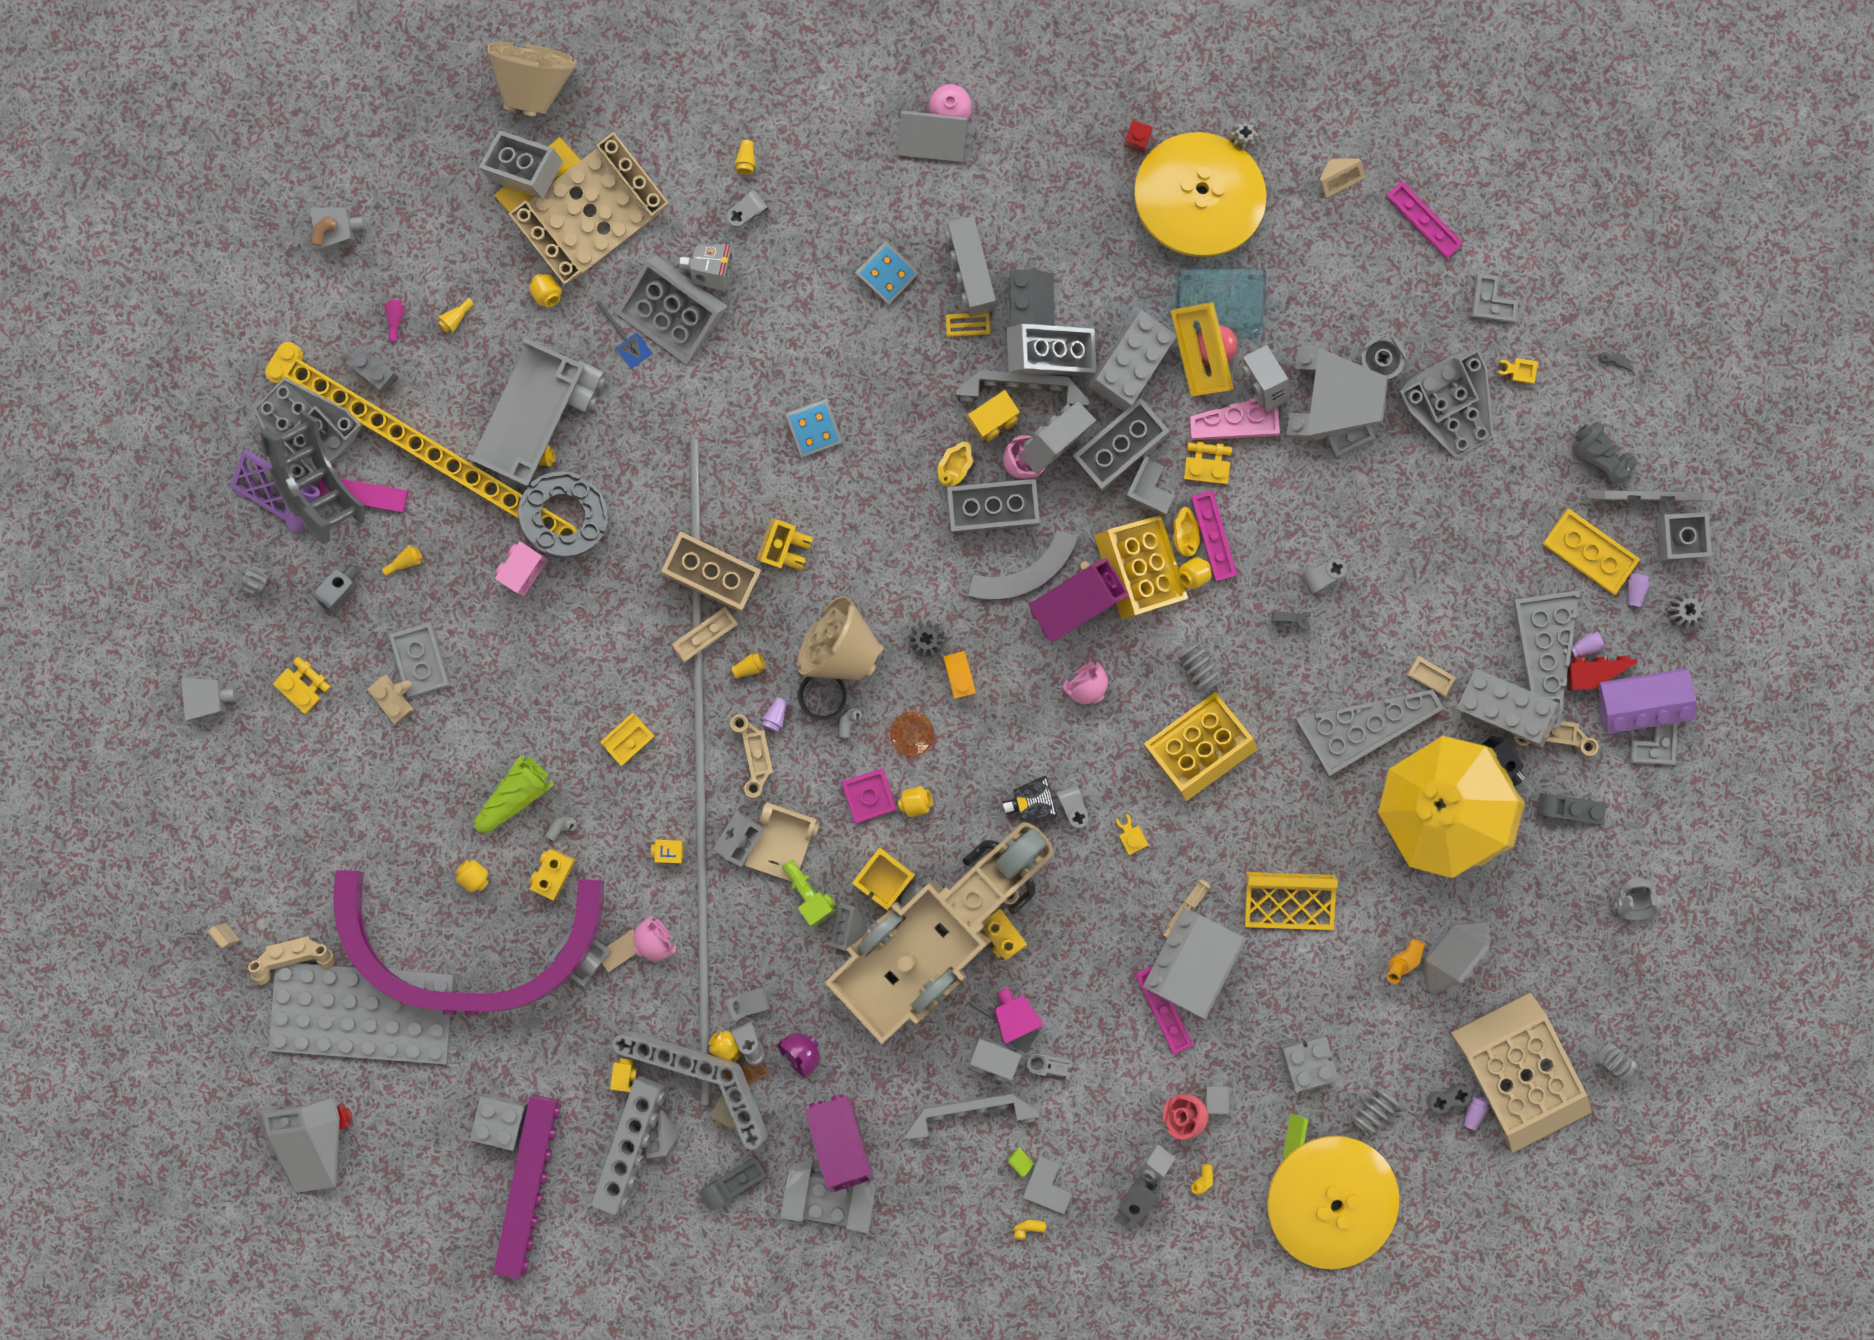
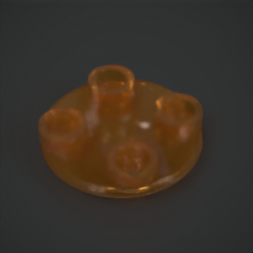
[890,711,935,756]

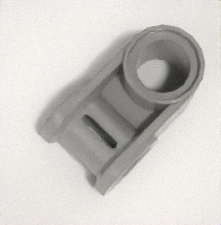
[727,190,769,231]
[1302,558,1347,594]
[1056,784,1089,828]
[731,1021,766,1066]

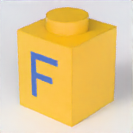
[651,839,684,863]

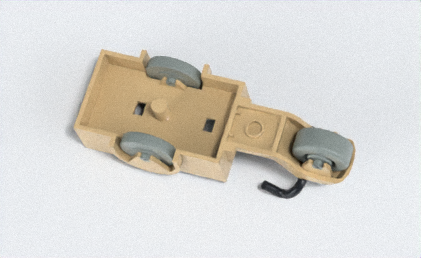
[825,823,1053,1044]

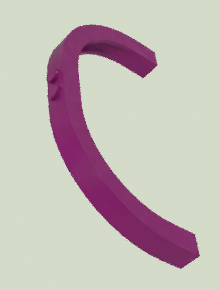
[334,870,604,1016]

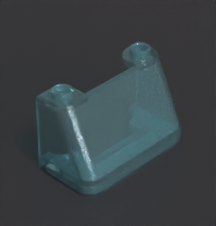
[1174,270,1266,334]

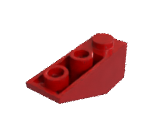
[1567,655,1638,690]

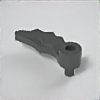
[1598,352,1634,371]

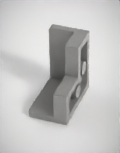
[1125,455,1175,516]

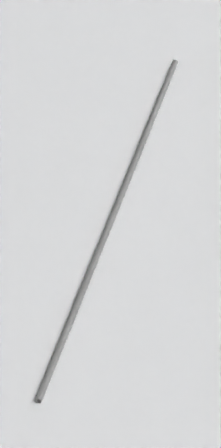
[690,439,710,1105]

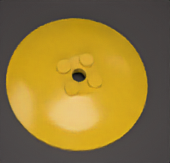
[1134,132,1266,257]
[1267,1136,1399,1269]

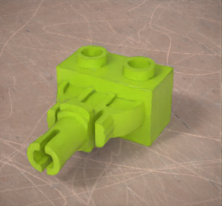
[782,860,837,927]

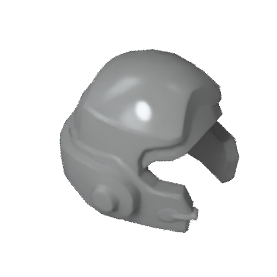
[1614,878,1664,921]

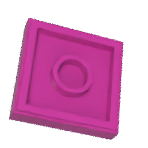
[841,768,897,824]

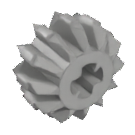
[1667,591,1707,629]
[1597,1043,1637,1081]

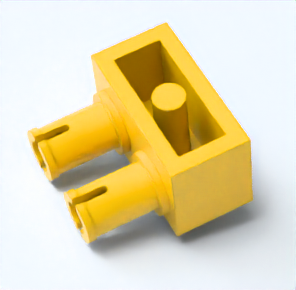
[756,518,813,571]
[982,908,1027,960]

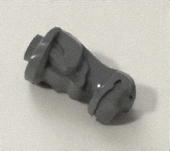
[1572,422,1637,484]

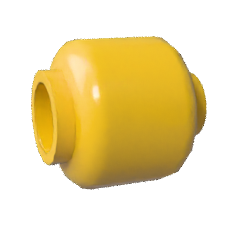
[529,274,562,307]
[1178,557,1211,590]
[898,786,933,817]
[455,860,489,893]
[708,1031,741,1062]

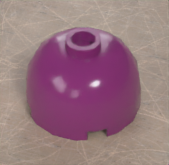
[776,1033,820,1077]

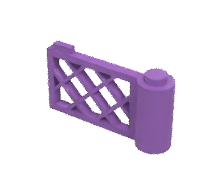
[231,449,320,533]

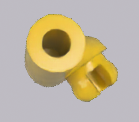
[1013,1220,1046,1240]

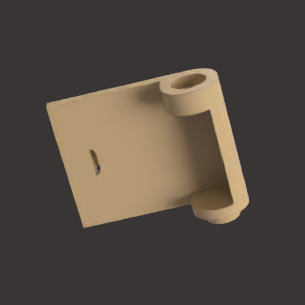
[745,802,820,882]

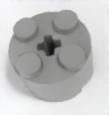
[1357,336,1406,382]

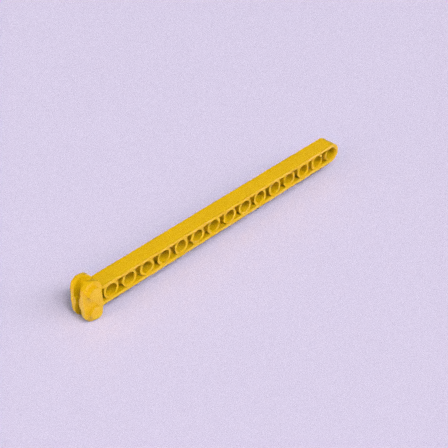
[265,342,578,535]

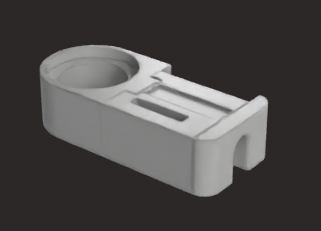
[1027,1053,1072,1080]

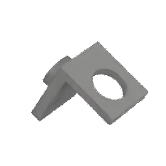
[725,987,770,1022]

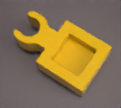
[1497,358,1538,385]
[1116,814,1148,855]

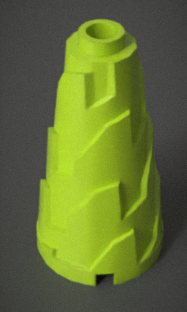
[474,755,553,834]

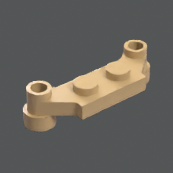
[730,714,774,798]
[1512,721,1599,756]
[248,936,336,985]

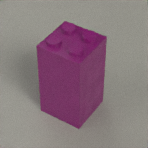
[1028,557,1129,643]
[805,1094,875,1193]

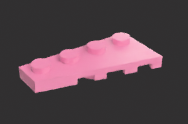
[1189,398,1280,440]

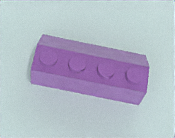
[1599,668,1696,734]

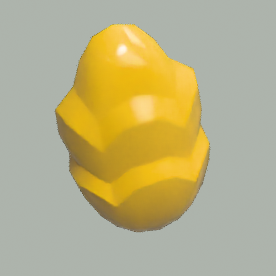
[938,441,973,487]
[1173,507,1200,557]

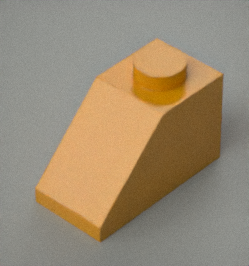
[943,651,976,699]

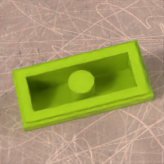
[1283,1114,1308,1158]

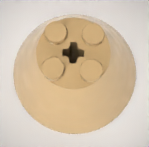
[487,42,577,116]
[797,596,883,680]

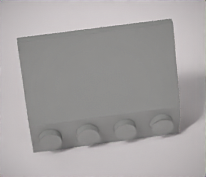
[616,255,728,365]
[1143,907,1246,1019]

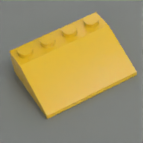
[1094,515,1188,620]
[1144,692,1258,801]

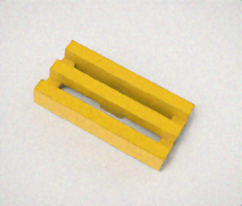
[946,312,991,337]

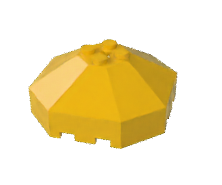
[1378,736,1525,878]

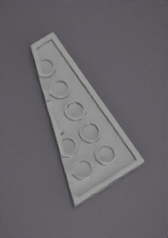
[1513,590,1581,729]
[1294,689,1444,776]

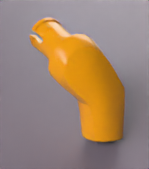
[1386,938,1425,984]

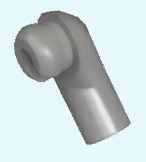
[839,708,862,738]
[545,816,577,841]

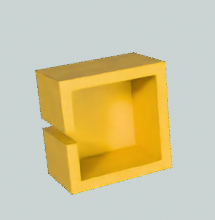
[967,390,1020,442]
[852,847,915,910]

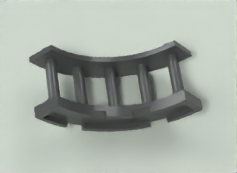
[260,410,365,544]

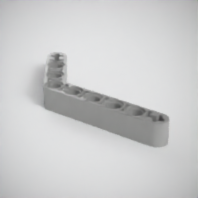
[612,1031,768,1149]

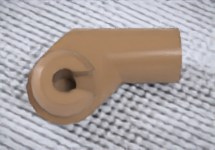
[311,217,338,246]

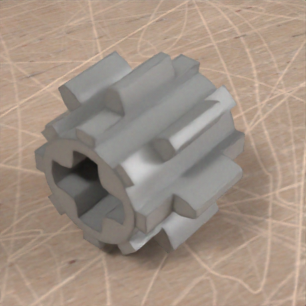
[1229,121,1258,151]
[238,565,268,594]

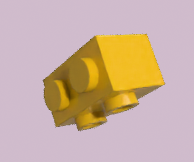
[529,848,576,901]

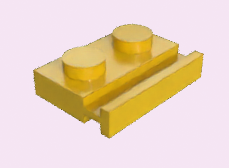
[600,712,655,766]

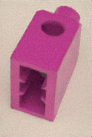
[993,987,1043,1044]

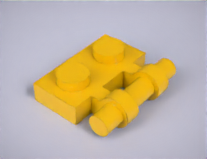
[1183,441,1232,485]
[273,657,331,714]

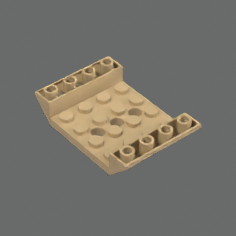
[508,132,669,285]
[1451,992,1592,1153]

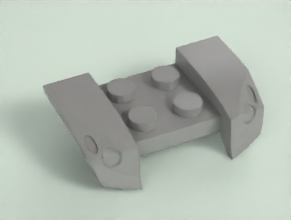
[780,1161,875,1233]

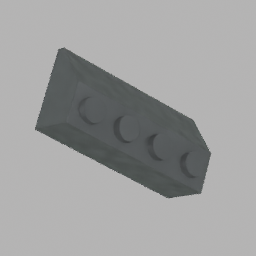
[1009,270,1054,327]

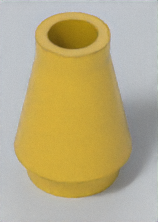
[734,140,756,175]
[732,652,766,679]

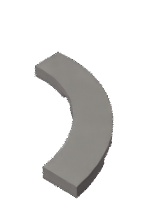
[1587,490,1716,502]
[968,530,1078,600]

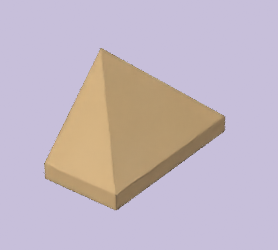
[1320,159,1365,198]

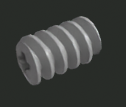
[1178,642,1222,691]
[1351,1089,1401,1138]

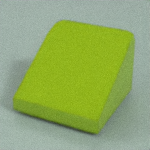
[1008,1147,1034,1177]

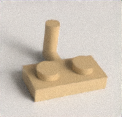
[367,675,413,724]

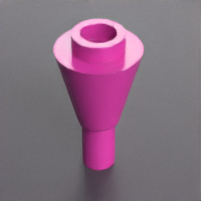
[384,299,406,341]

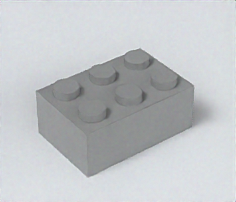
[479,130,563,199]
[1019,401,1096,474]

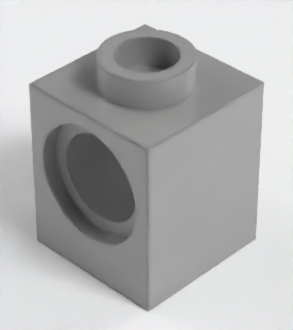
[1205,1080,1229,1114]
[1136,1144,1175,1186]

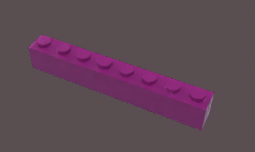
[493,1094,561,1279]

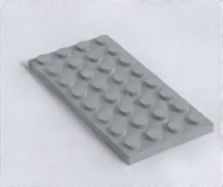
[268,963,454,1064]

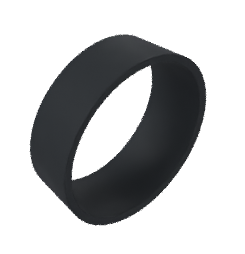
[798,677,847,720]

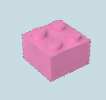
[495,541,548,596]

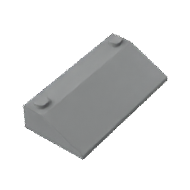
[467,338,585,486]

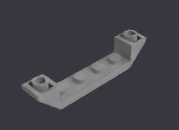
[956,370,1089,408]
[906,1091,1039,1142]

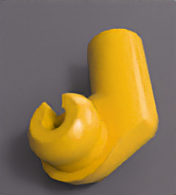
[1191,1164,1213,1195]

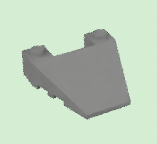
[1287,347,1388,440]

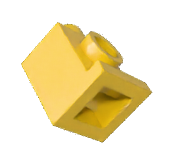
[610,1057,637,1092]

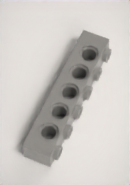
[591,1076,666,1215]

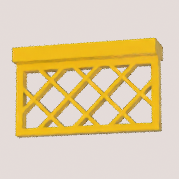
[1245,872,1338,930]

